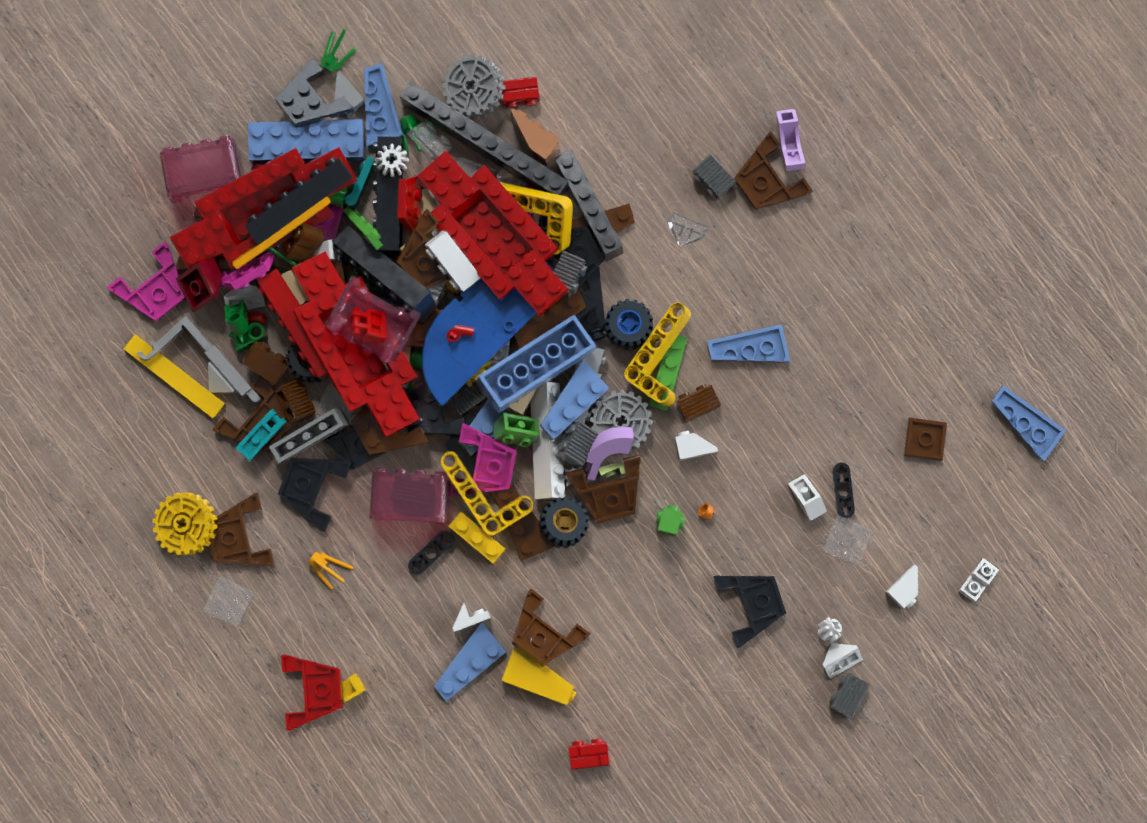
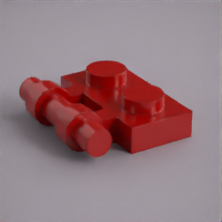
[350,307,387,344]

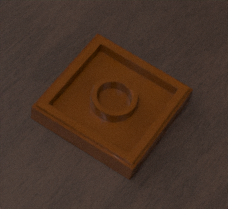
[904,417,947,461]

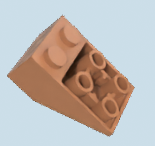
[511,108,559,167]

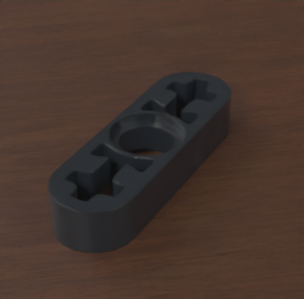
[832,462,855,518]
[408,531,454,575]

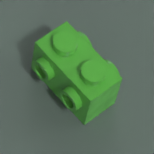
[493,413,540,447]
[655,505,685,536]

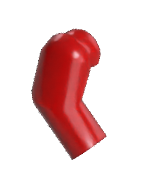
[248,311,267,325]
[446,325,474,343]

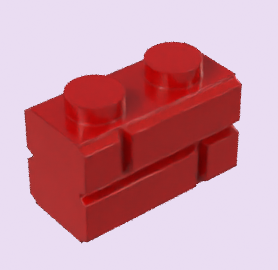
[502,76,540,109]
[568,738,610,770]

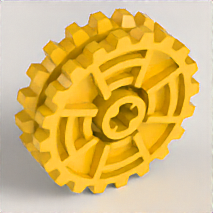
[152,492,218,555]

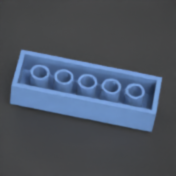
[248,119,365,165]
[477,315,596,413]

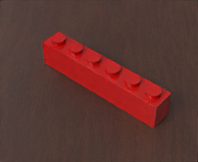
[257,269,328,380]

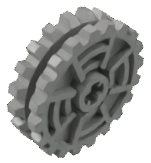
[442,54,506,119]
[590,390,653,452]

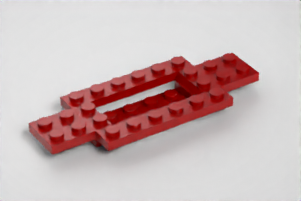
[170,147,358,270]
[417,151,569,316]
[291,251,419,438]

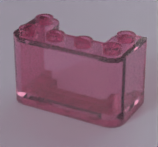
[159,136,244,203]
[326,276,421,363]
[369,468,451,524]

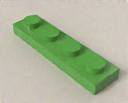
[342,206,383,250]
[649,335,687,411]

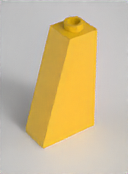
[502,646,576,705]

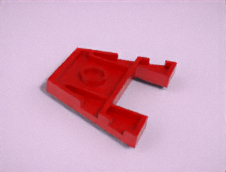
[397,175,428,236]
[281,655,344,731]

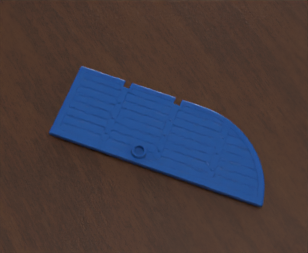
[422,261,554,406]

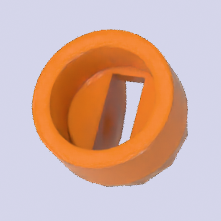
[698,503,715,520]

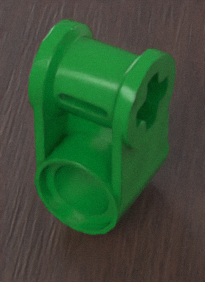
[224,300,249,336]
[228,323,268,352]

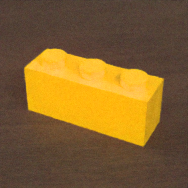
[449,512,506,564]

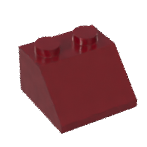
[176,258,222,313]

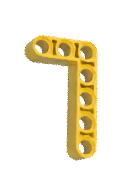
[500,182,573,254]
[624,302,691,407]
[441,451,533,535]

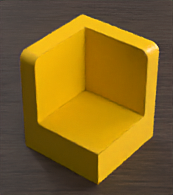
[342,674,366,702]

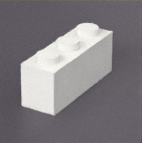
[425,231,480,292]

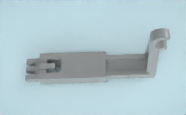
[138,316,261,404]

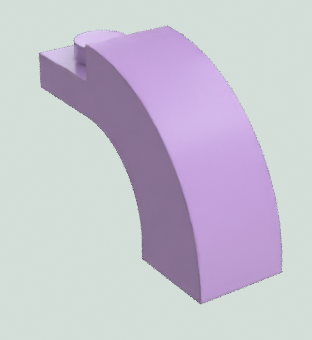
[776,109,805,171]
[584,427,634,480]

